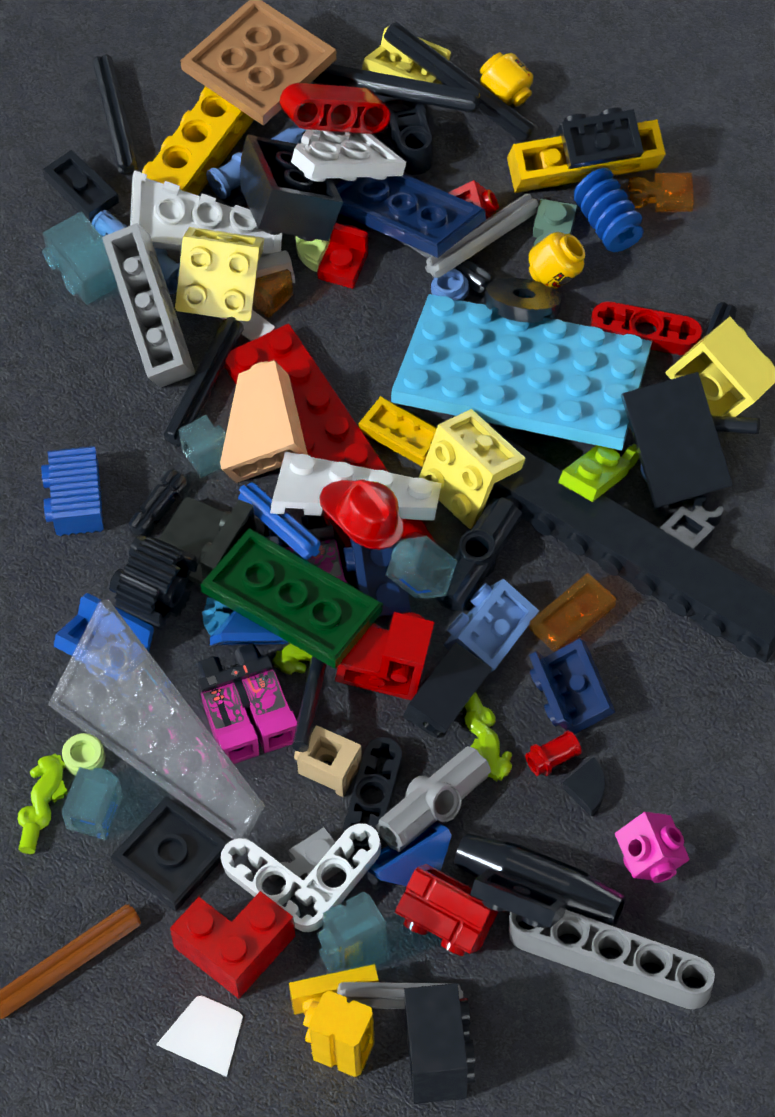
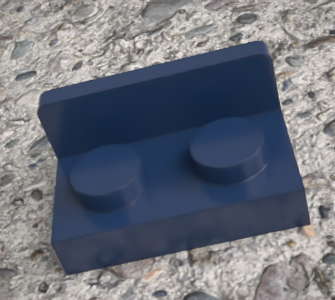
[344,538,411,616]

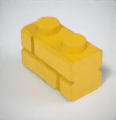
[303,990,375,1077]

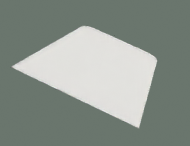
[156,996,243,1077]

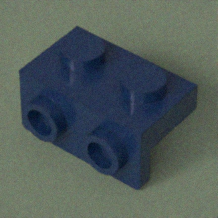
[529,638,616,734]

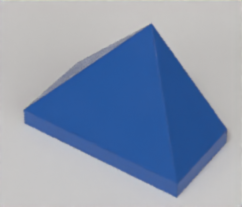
[210,611,290,645]
[368,822,452,887]

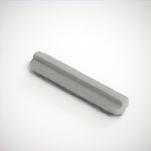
[337,982,463,1009]

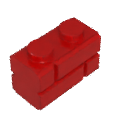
[395,864,499,956]

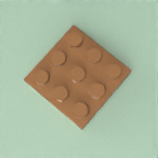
[181,0,337,126]

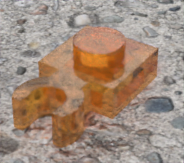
[628,173,694,212]

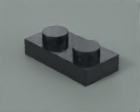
[42,150,119,222]

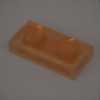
[529,573,616,652]

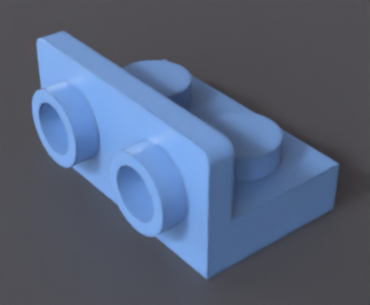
[444,579,539,672]

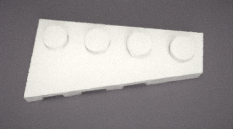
[130,170,282,256]
[270,452,442,520]

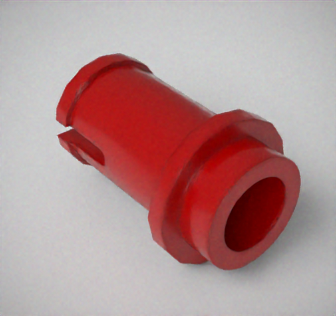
[525,730,582,776]

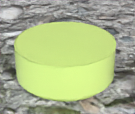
[62,733,105,777]

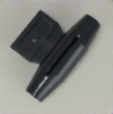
[454,833,626,928]

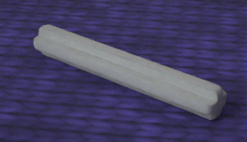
[425,194,539,278]

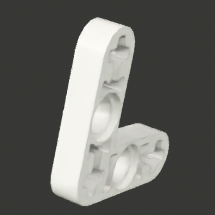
[221,823,381,932]

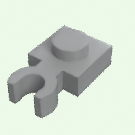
[269,827,348,897]

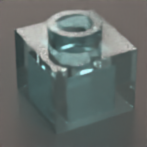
[179,415,226,478]

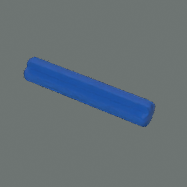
[238,482,321,560]

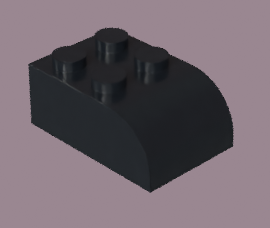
[240,135,343,241]

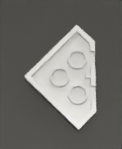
[291,130,406,182]

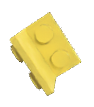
[175,227,264,322]
[419,409,526,529]

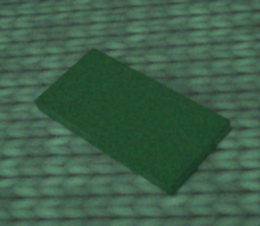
[201,528,383,669]

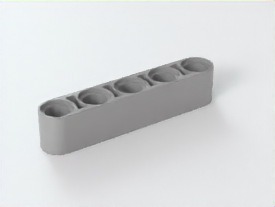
[508,910,715,1010]

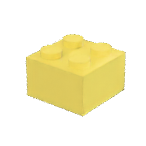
[665,317,775,417]

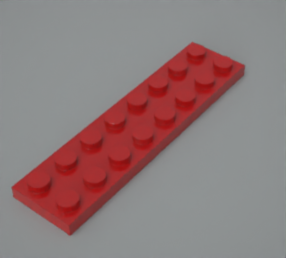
[225,323,443,578]

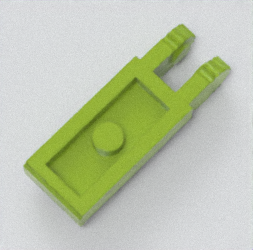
[559,444,639,502]

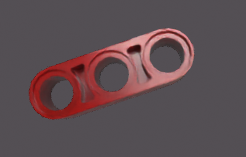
[280,83,390,134]

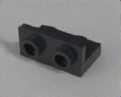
[556,107,644,169]

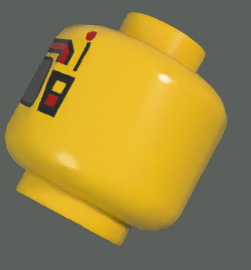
[480,52,533,107]
[529,232,585,289]

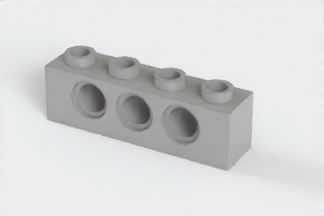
[102,223,195,388]

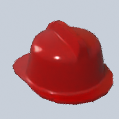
[319,479,403,550]

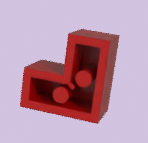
[335,612,434,700]
[170,891,295,999]

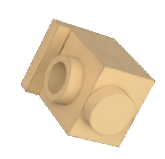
[294,725,362,797]

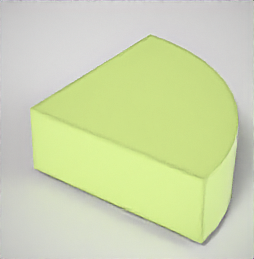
[296,236,330,272]

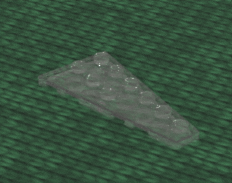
[48,599,265,840]

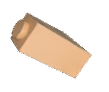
[220,360,308,483]

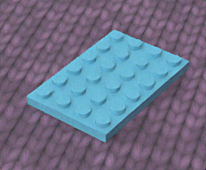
[391,294,652,451]

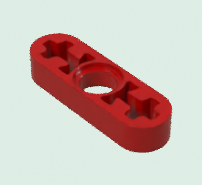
[591,302,702,355]

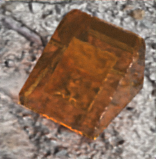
[253,269,293,318]

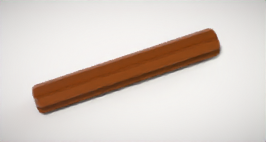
[0,904,141,1019]

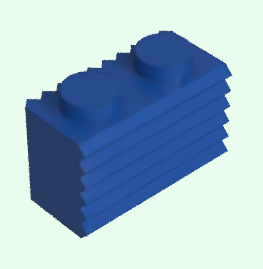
[41,446,104,536]

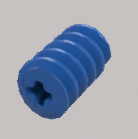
[574,168,644,252]

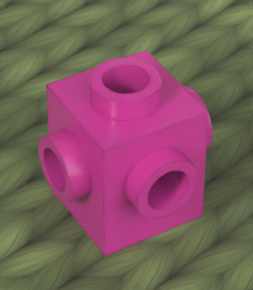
[615,812,690,883]

